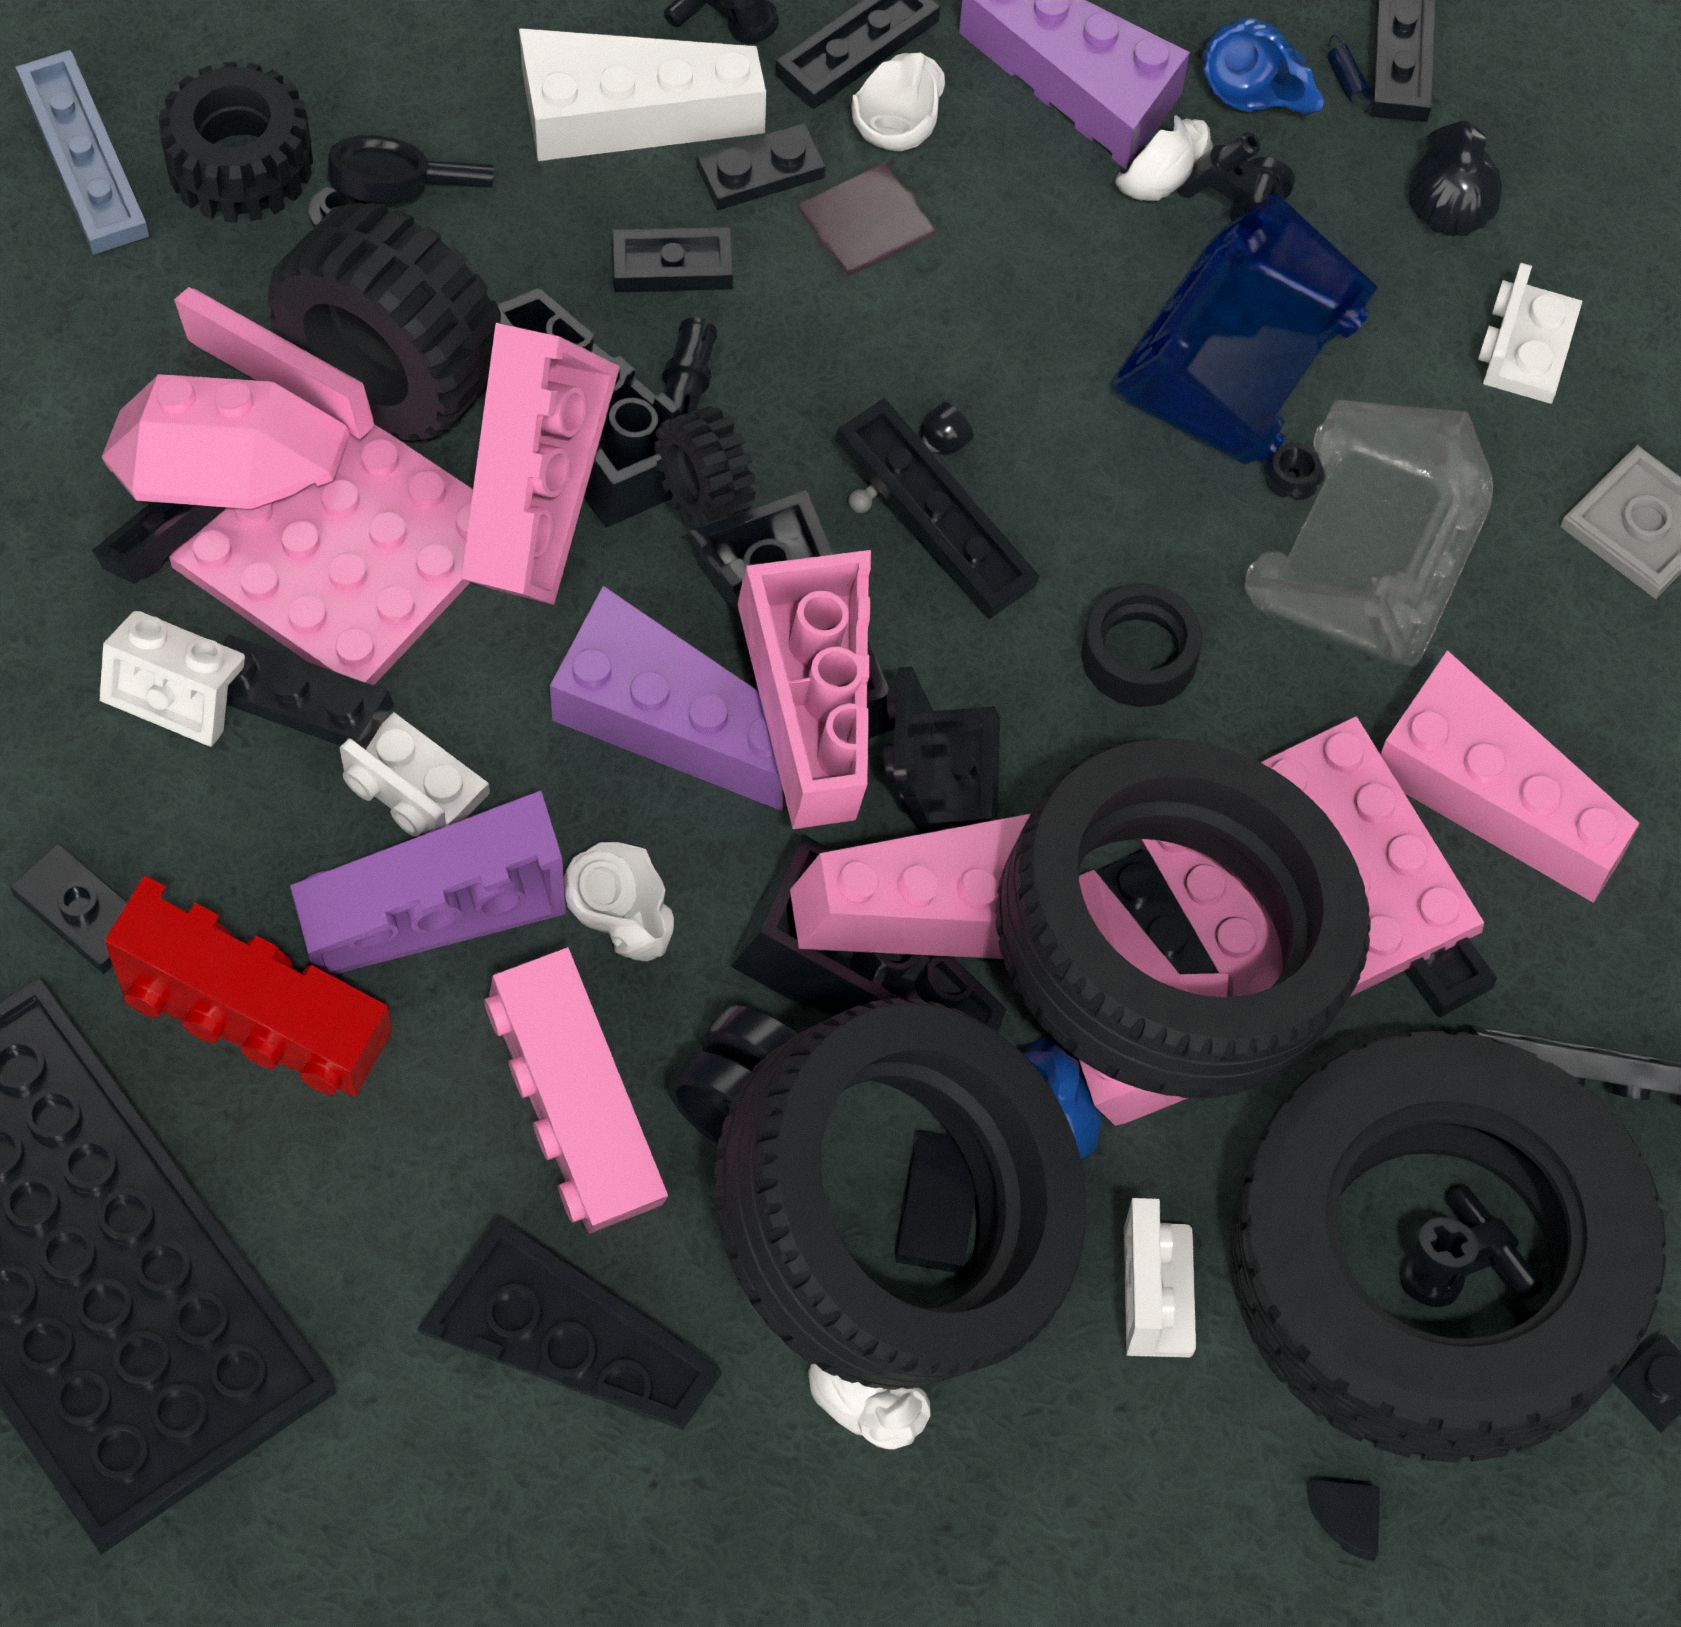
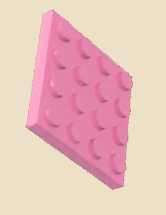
[169,425,473,685]
[1137,716,1484,997]

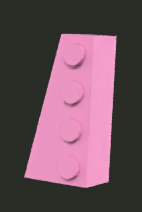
[461,323,620,605]
[1381,650,1640,903]

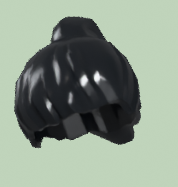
[1409,120,1502,237]

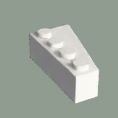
[519,29,766,161]

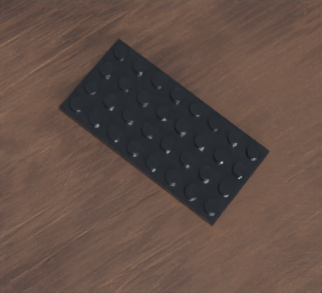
[0,978,337,1555]

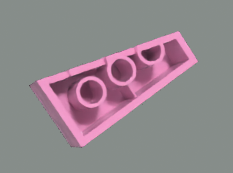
[737,550,871,829]
[790,814,1030,959]
[484,947,668,1234]

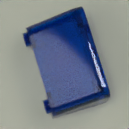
[1109,192,1378,465]

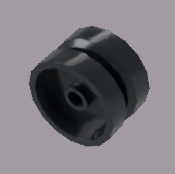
[667,1005,797,1145]

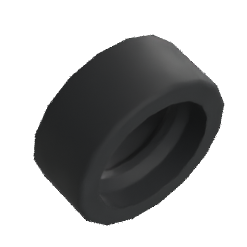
[1081,583,1203,707]

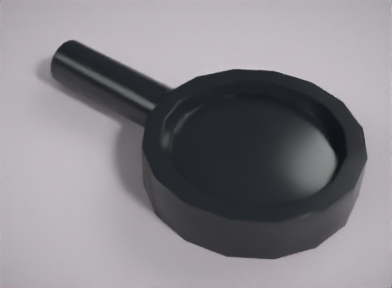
[327,135,494,203]

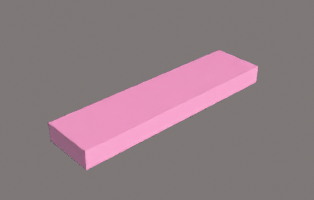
[174,287,374,439]

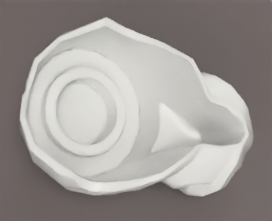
[851,52,945,151]
[1115,115,1213,201]
[563,842,674,961]
[808,1363,931,1449]

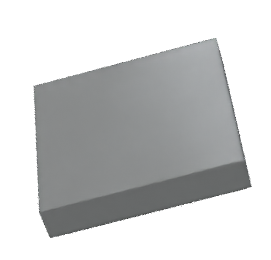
[1560,445,1681,599]

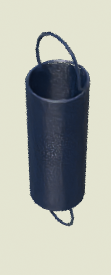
[1327,35,1371,113]

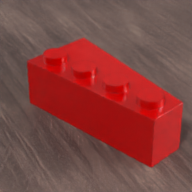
[105,875,392,1097]

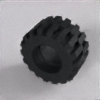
[159,62,313,222]

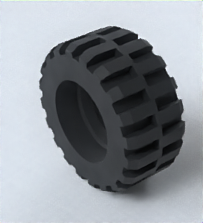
[268,203,501,440]

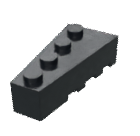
[497,288,680,528]
[690,490,895,739]

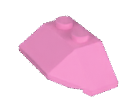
[102,374,350,509]

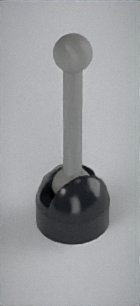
[848,402,974,513]

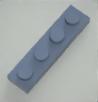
[16,50,149,255]

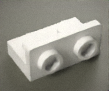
[1478,263,1582,404]
[99,611,245,747]
[340,712,490,837]
[1124,1198,1196,1357]

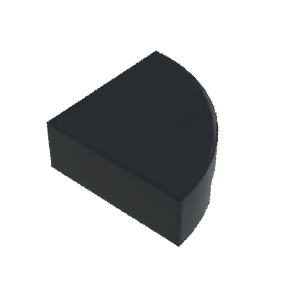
[1307,1480,1380,1561]

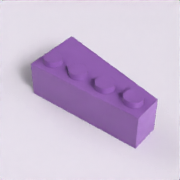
[959,0,1190,170]
[550,586,786,811]
[290,791,566,975]

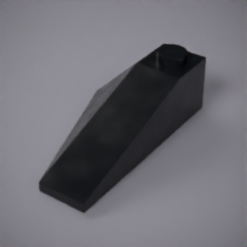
[730,834,1006,1032]

